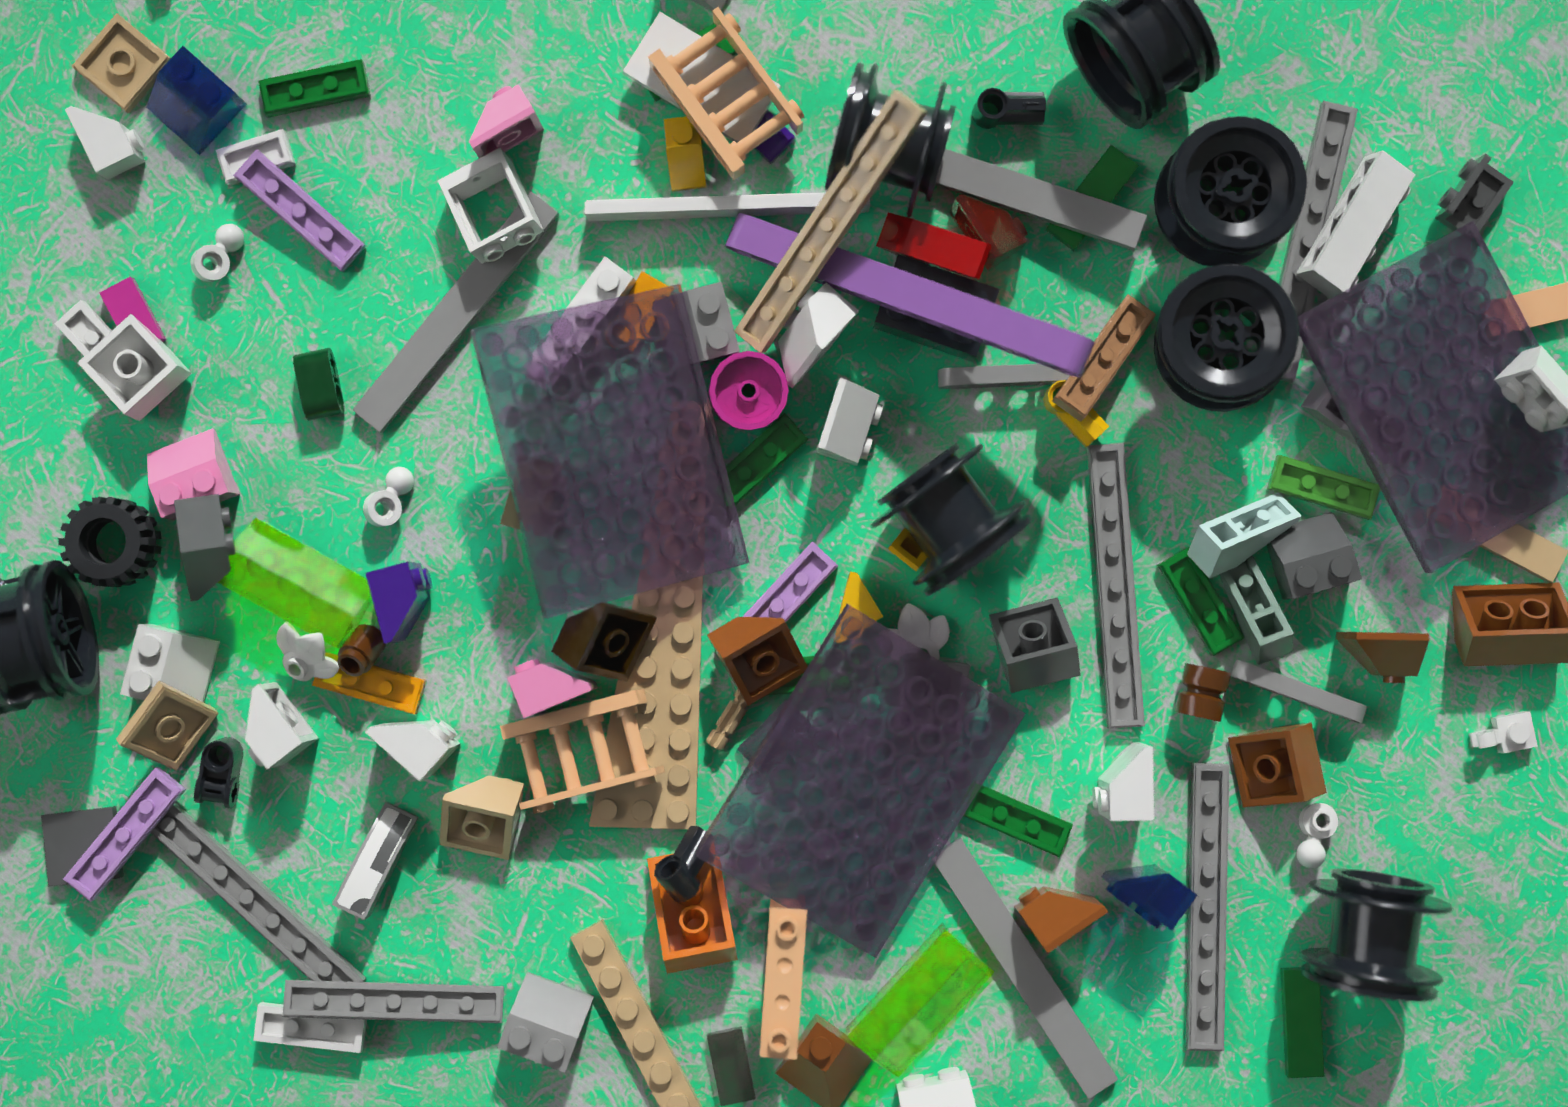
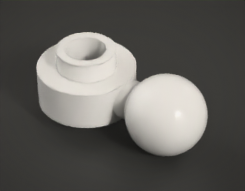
[191,224,244,282]
[363,467,414,527]
[1296,803,1338,869]

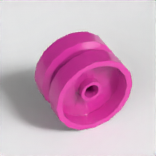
[708,351,789,430]

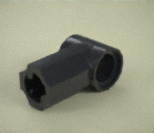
[972,88,1046,129]
[654,826,717,903]

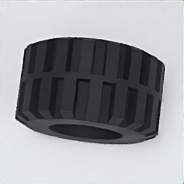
[59,497,162,587]

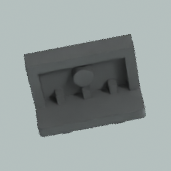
[1435,154,1514,242]

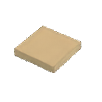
[71,13,174,114]
[116,681,219,771]

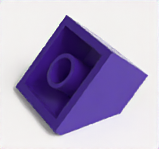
[365,561,432,644]

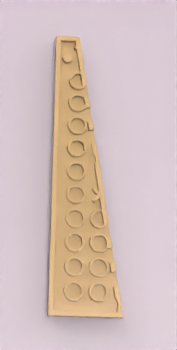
[589,402,708,829]

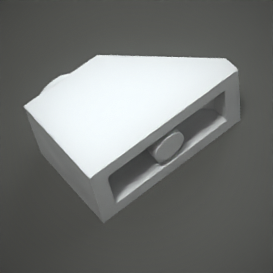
[65,106,146,180]

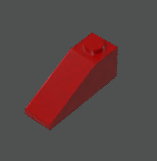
[876,212,992,280]

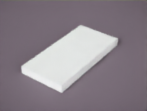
[623,12,781,143]

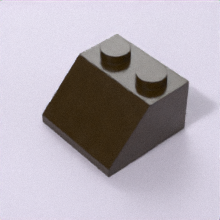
[551,602,657,682]

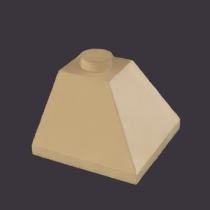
[440,775,524,860]

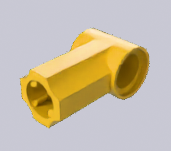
[1043,380,1109,448]

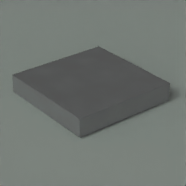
[41,806,124,887]

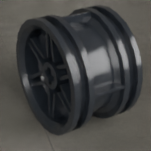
[1063,0,1220,129]
[0,560,99,715]

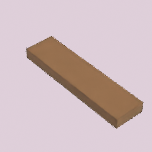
[1052,294,1157,422]

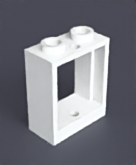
[438,148,544,264]

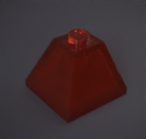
[950,194,1028,271]

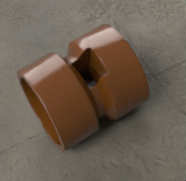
[1175,663,1231,722]

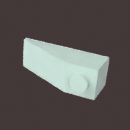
[1187,492,1301,579]

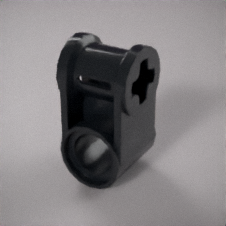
[194,737,243,809]

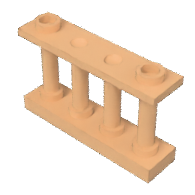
[648,7,804,181]
[500,689,665,814]
[760,896,807,1060]

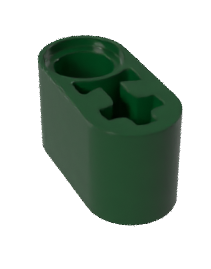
[293,348,345,421]

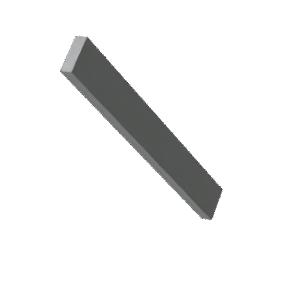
[1279,101,1358,383]
[353,191,559,433]
[1087,443,1145,729]
[1186,762,1229,1051]
[151,803,366,982]
[931,838,1118,1099]

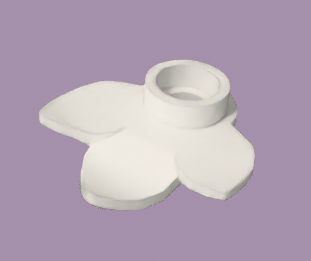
[878,604,950,660]
[276,621,340,681]

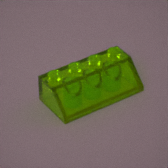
[218,518,372,648]
[846,923,995,1078]

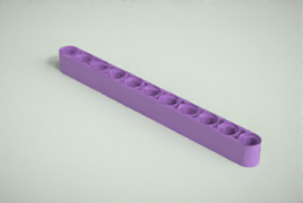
[725,213,1095,378]

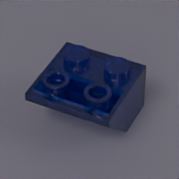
[1101,864,1198,930]

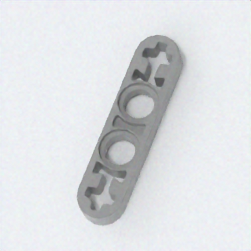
[938,364,1070,389]
[1231,659,1368,724]

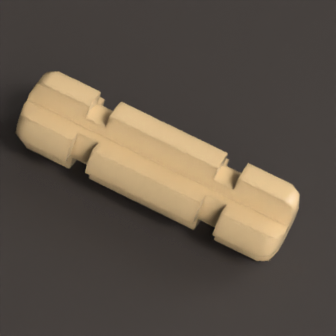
[706,689,751,750]

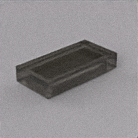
[707,1026,756,1106]

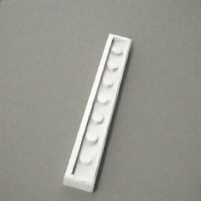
[585,192,870,222]

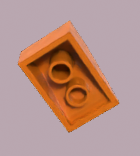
[647,845,738,974]

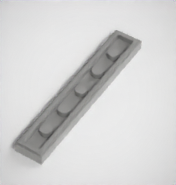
[935,149,1147,251]
[282,980,504,1023]

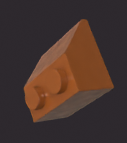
[1228,723,1327,807]

